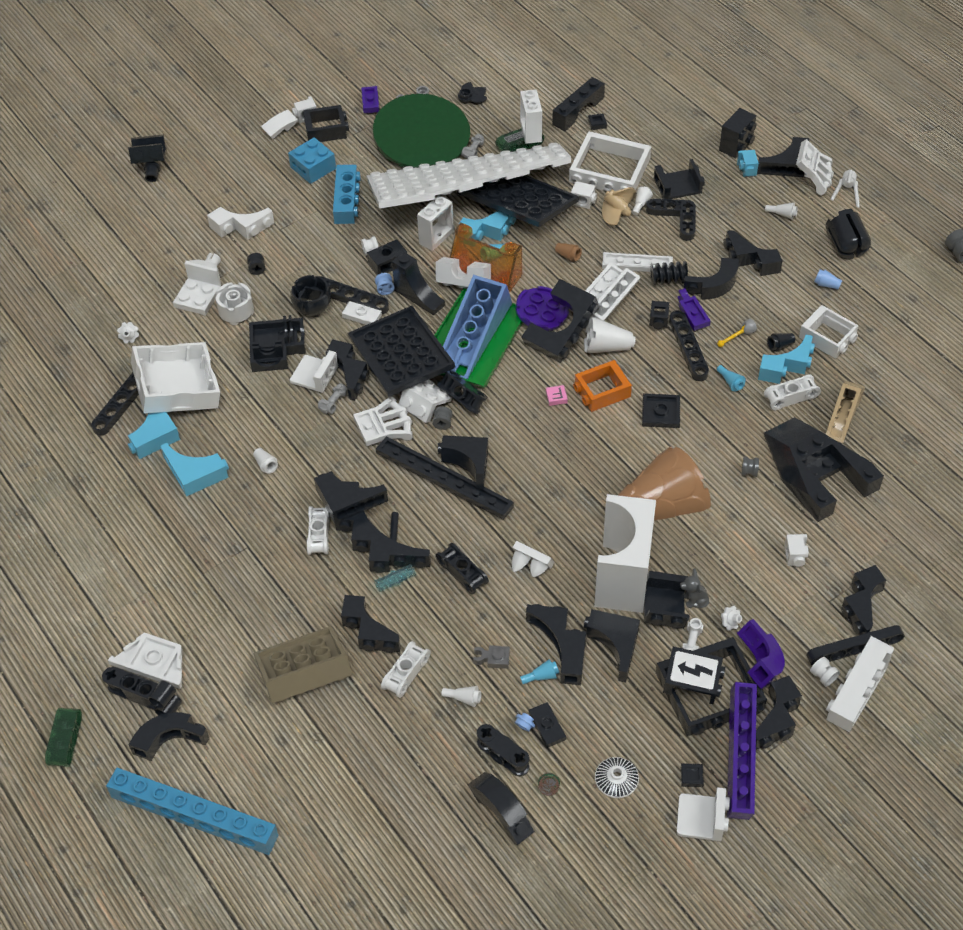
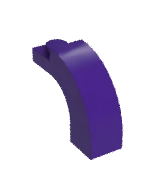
[737,619,785,689]

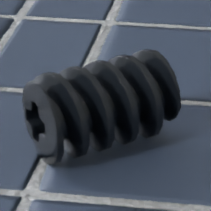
[650,261,688,285]

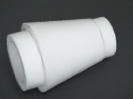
[253,448,278,474]

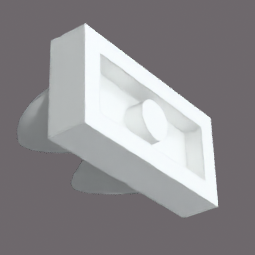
[512,541,554,577]

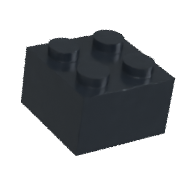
[719,108,757,159]

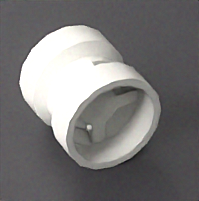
[810,657,840,687]

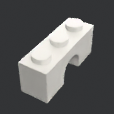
[436,257,491,288]

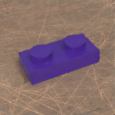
[361,86,379,113]

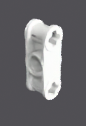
[764,375,821,410]
[307,506,330,555]
[381,641,431,698]

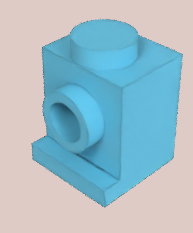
[737,150,759,177]

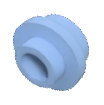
[514,713,535,732]

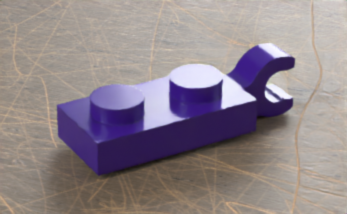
[677,288,711,331]

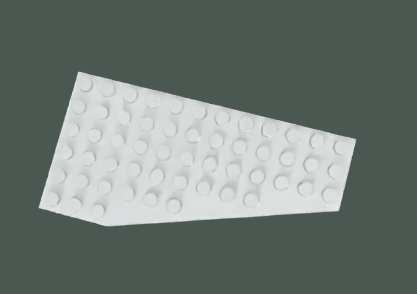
[367,143,571,209]

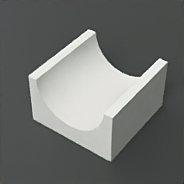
[594,494,656,613]

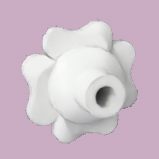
[117,322,139,343]
[721,606,742,630]

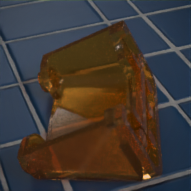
[449,222,522,293]

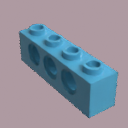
[333,165,361,224]

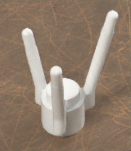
[831,170,860,208]

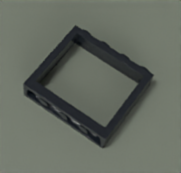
[655,637,767,737]

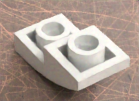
[261,110,298,139]

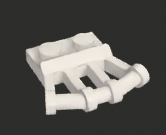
[796,139,834,195]
[353,397,413,446]

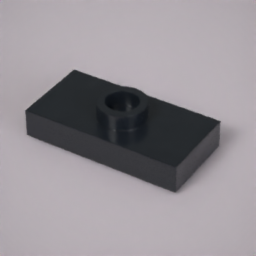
[528,702,566,748]

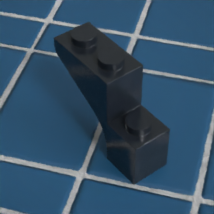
[723,230,783,276]
[326,339,370,401]
[841,565,887,635]
[341,595,401,653]
[756,675,802,750]

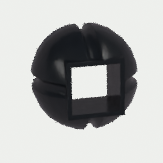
[290,275,331,317]

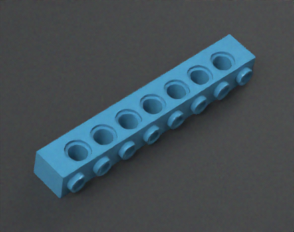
[106,767,279,855]

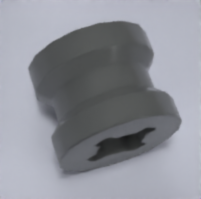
[433,406,453,430]
[741,456,759,477]

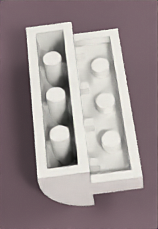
[585,262,641,321]

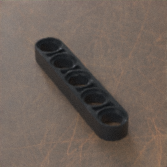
[315,276,389,314]
[669,310,709,381]
[91,372,139,436]
[806,625,905,666]

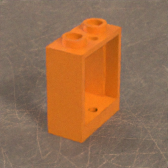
[573,360,632,412]

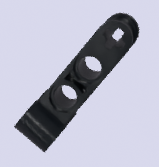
[102,667,182,715]

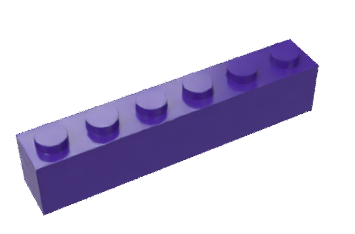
[727,682,757,820]

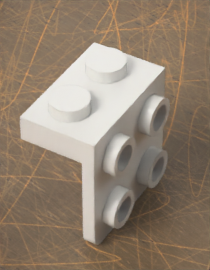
[398,380,453,423]
[677,787,730,841]

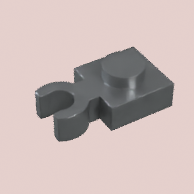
[473,645,510,669]

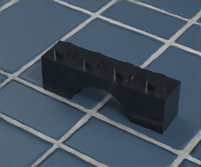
[552,77,605,132]

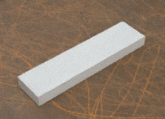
[602,252,673,272]

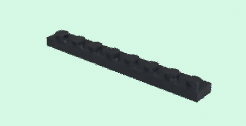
[376,436,514,520]

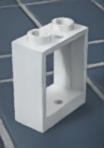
[520,89,542,144]
[417,195,454,251]
[799,305,858,359]

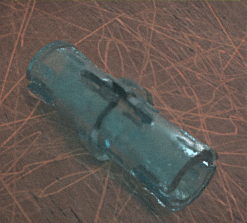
[374,564,416,592]

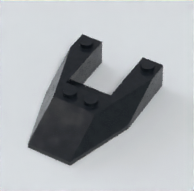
[764,417,884,522]

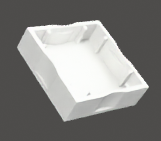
[131,342,220,413]

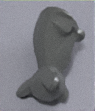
[680,568,709,608]

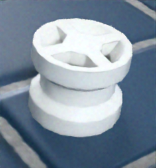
[361,236,378,256]

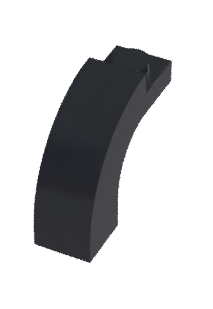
[684,258,739,300]
[128,712,210,761]
[467,772,535,845]

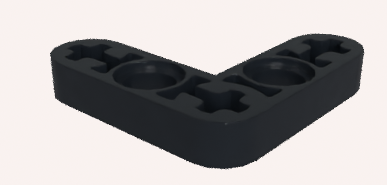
[646,199,696,241]

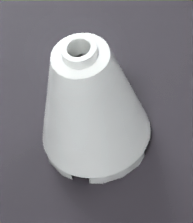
[584,317,635,353]

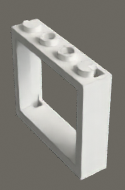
[569,131,651,191]

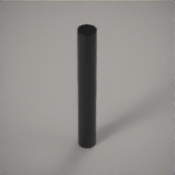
[389,512,399,542]

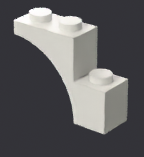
[207,207,274,240]

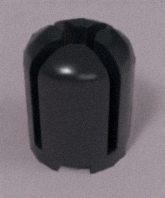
[825,209,871,259]

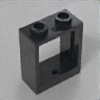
[303,105,349,142]

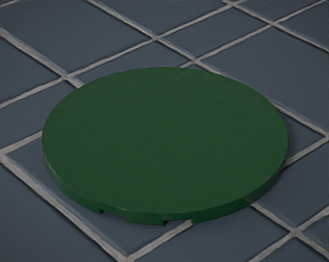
[373,94,470,168]

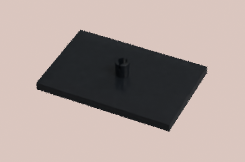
[457,175,579,227]
[348,306,456,397]

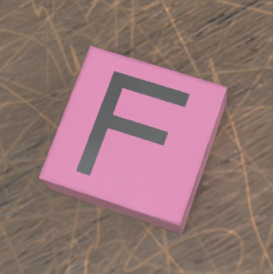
[546,385,568,406]

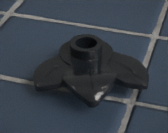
[458,82,487,103]

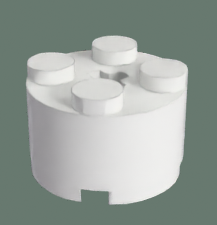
[215,282,254,325]

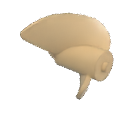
[602,187,636,226]

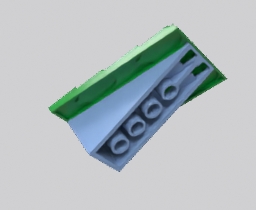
[434,275,523,388]

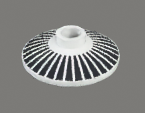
[595,757,639,798]

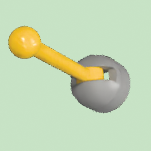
[717,318,757,347]

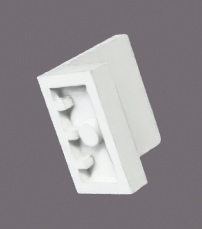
[290,350,338,393]

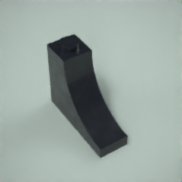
[757,137,809,178]
[392,252,445,316]
[438,435,488,489]
[314,471,388,524]
[584,609,640,683]

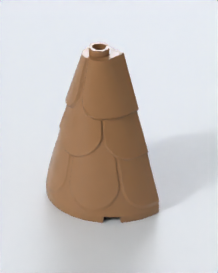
[618,446,711,520]

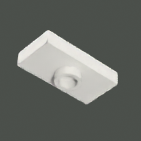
[342,301,382,325]

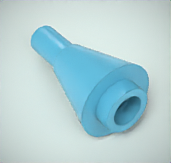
[717,365,746,392]
[520,659,559,684]

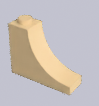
[826,381,865,443]

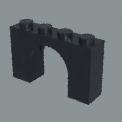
[521,279,599,363]

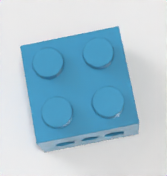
[288,138,336,184]

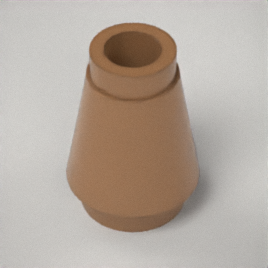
[555,243,582,261]

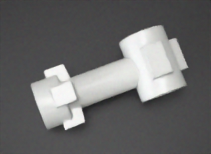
[683,618,703,651]

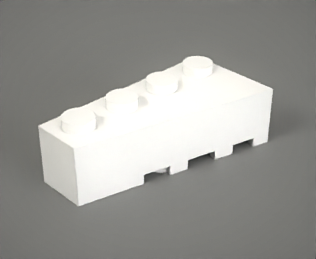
[826,636,894,732]

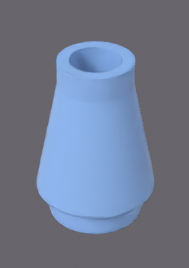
[814,269,842,290]

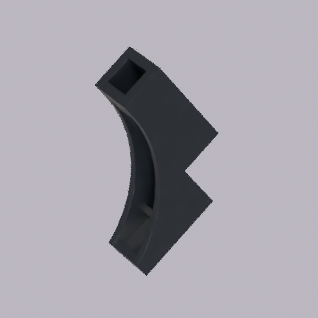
[526,604,586,686]

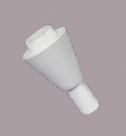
[632,186,653,216]
[765,203,798,219]
[442,686,481,707]

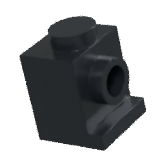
[649,301,670,329]

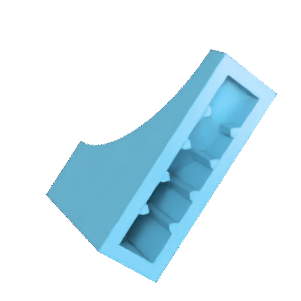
[128,412,180,459]
[160,443,229,497]

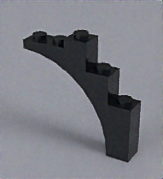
[335,481,431,573]

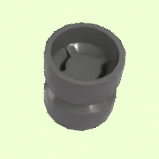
[945,229,963,262]

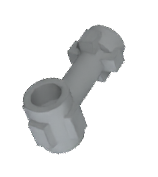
[462,134,484,159]
[318,383,347,414]

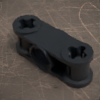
[437,370,488,414]
[435,543,489,594]
[477,724,530,777]

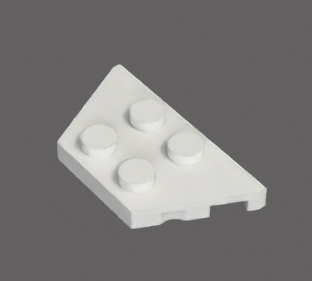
[108,633,182,689]

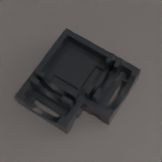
[249,315,306,372]

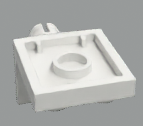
[173,253,221,315]

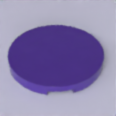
[515,286,569,331]

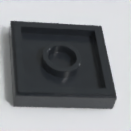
[642,393,680,428]

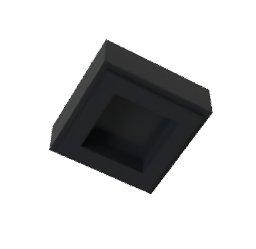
[588,113,607,130]
[680,763,704,787]

